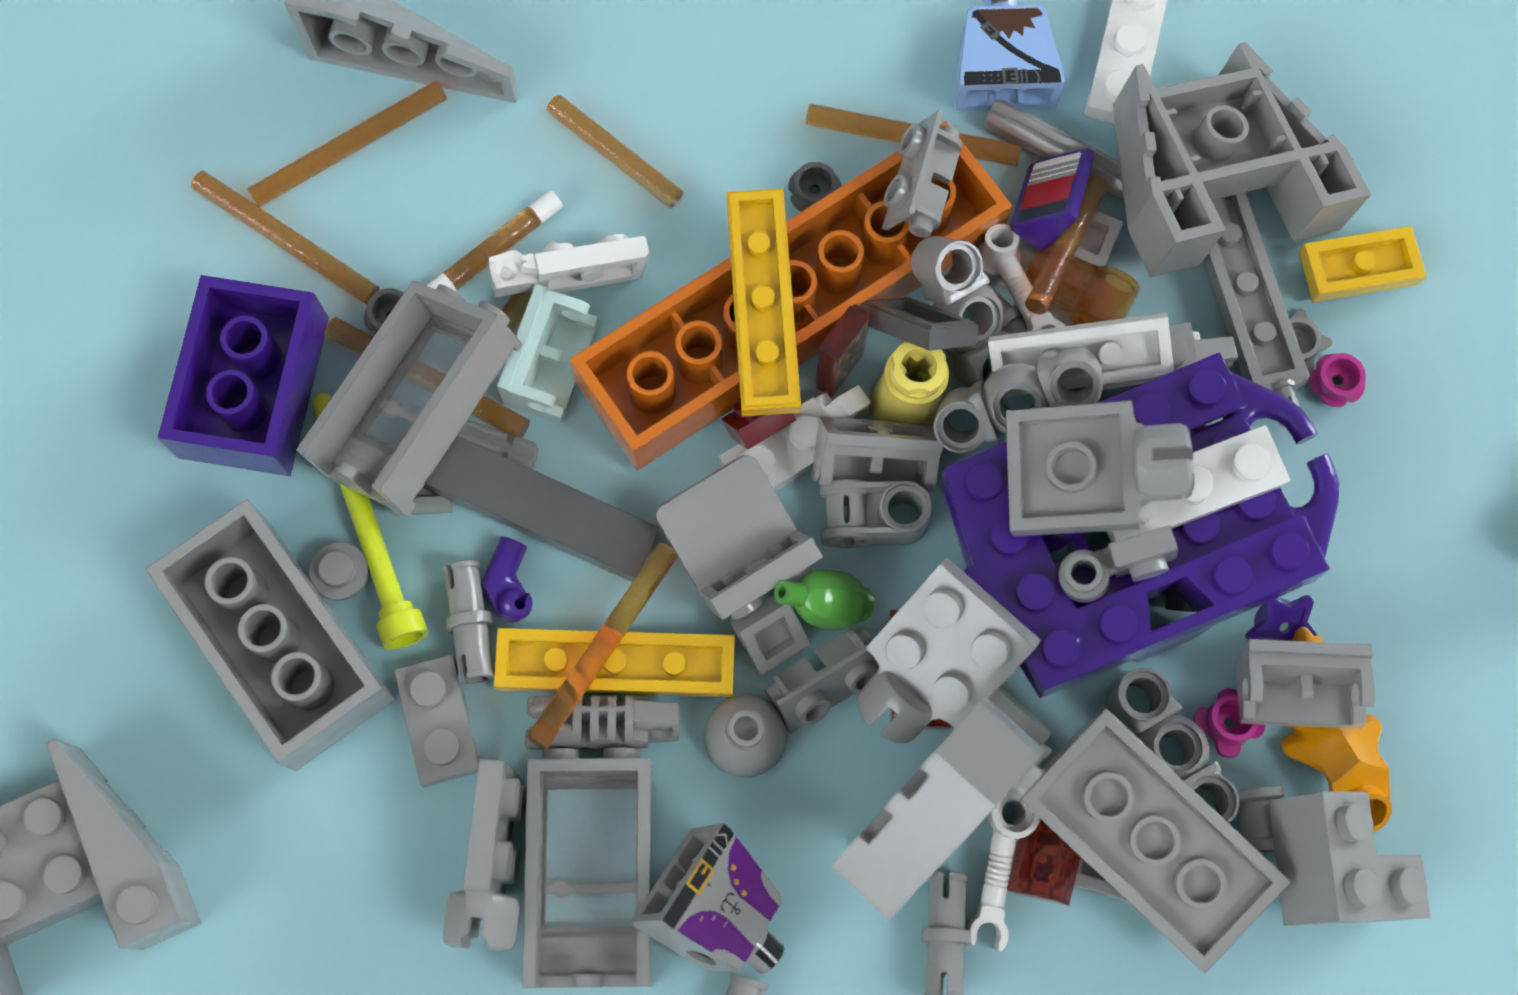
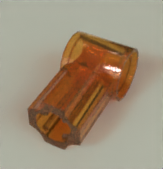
[1025,246,1140,325]

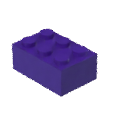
[158,275,329,477]

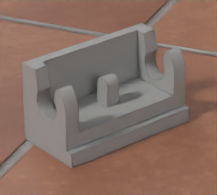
[812,416,943,492]
[1235,639,1375,729]

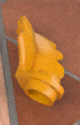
[1281,627,1392,832]

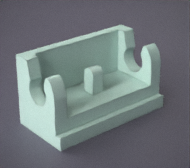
[497,284,599,423]

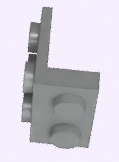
[655,455,823,620]

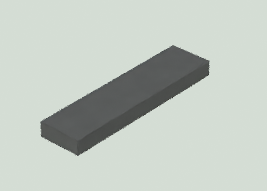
[423,436,660,583]

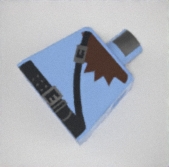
[954,0,1065,111]

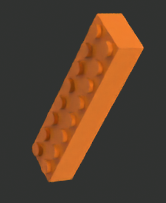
[569,121,1013,471]

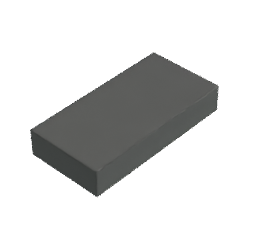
[860,297,979,351]

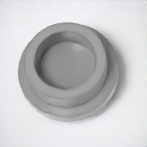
[309,542,369,601]

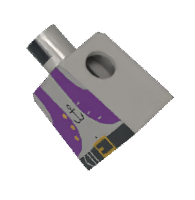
[630,823,784,974]

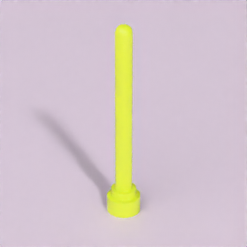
[312,393,429,650]

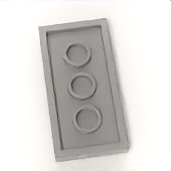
[1020,706,1291,974]

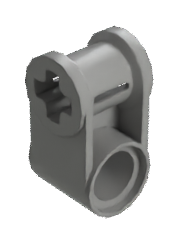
[820,479,932,548]

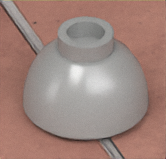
[704,694,787,777]

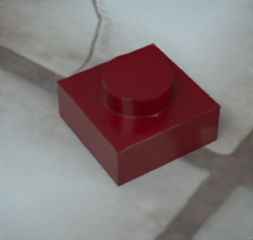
[721,399,796,450]

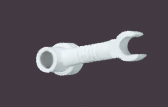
[978,224,1065,332]
[965,794,1040,952]

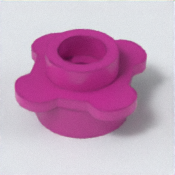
[1193,688,1265,758]

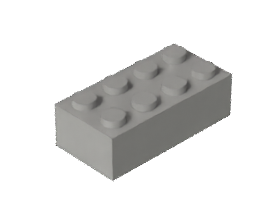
[145,499,395,771]

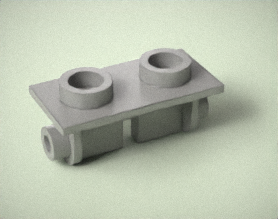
[882,110,962,237]
[764,627,879,734]

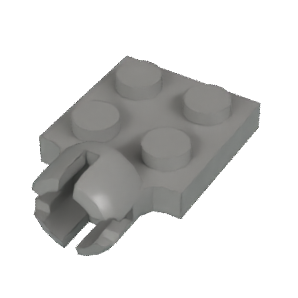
[1006,401,1194,536]
[857,557,1041,744]
[443,759,527,952]

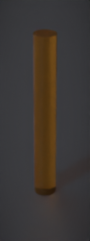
[547,94,684,208]
[1025,176,1109,314]

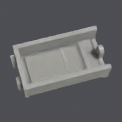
[296,281,522,517]
[522,748,653,988]

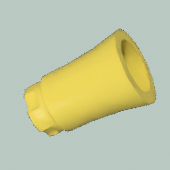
[869,342,949,426]

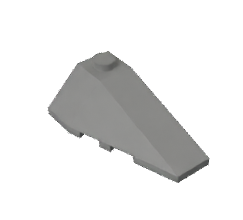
[284,0,519,103]

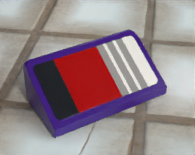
[1010,148,1094,251]

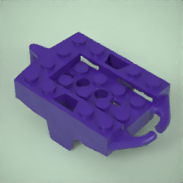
[941,352,1339,699]

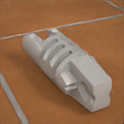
[525,696,680,750]

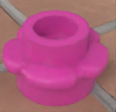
[1309,353,1366,407]

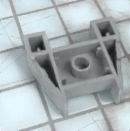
[1113,42,1371,277]
[831,685,1052,921]
[0,739,202,995]

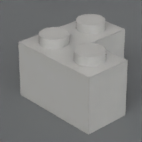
[1268,792,1431,926]

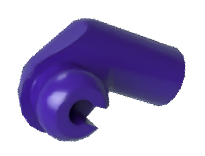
[481,536,533,623]

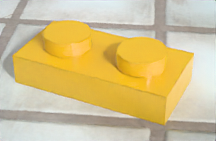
[1298,226,1427,303]

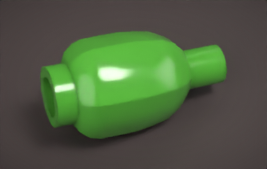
[774,570,874,630]

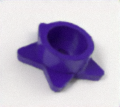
[1245,595,1317,641]

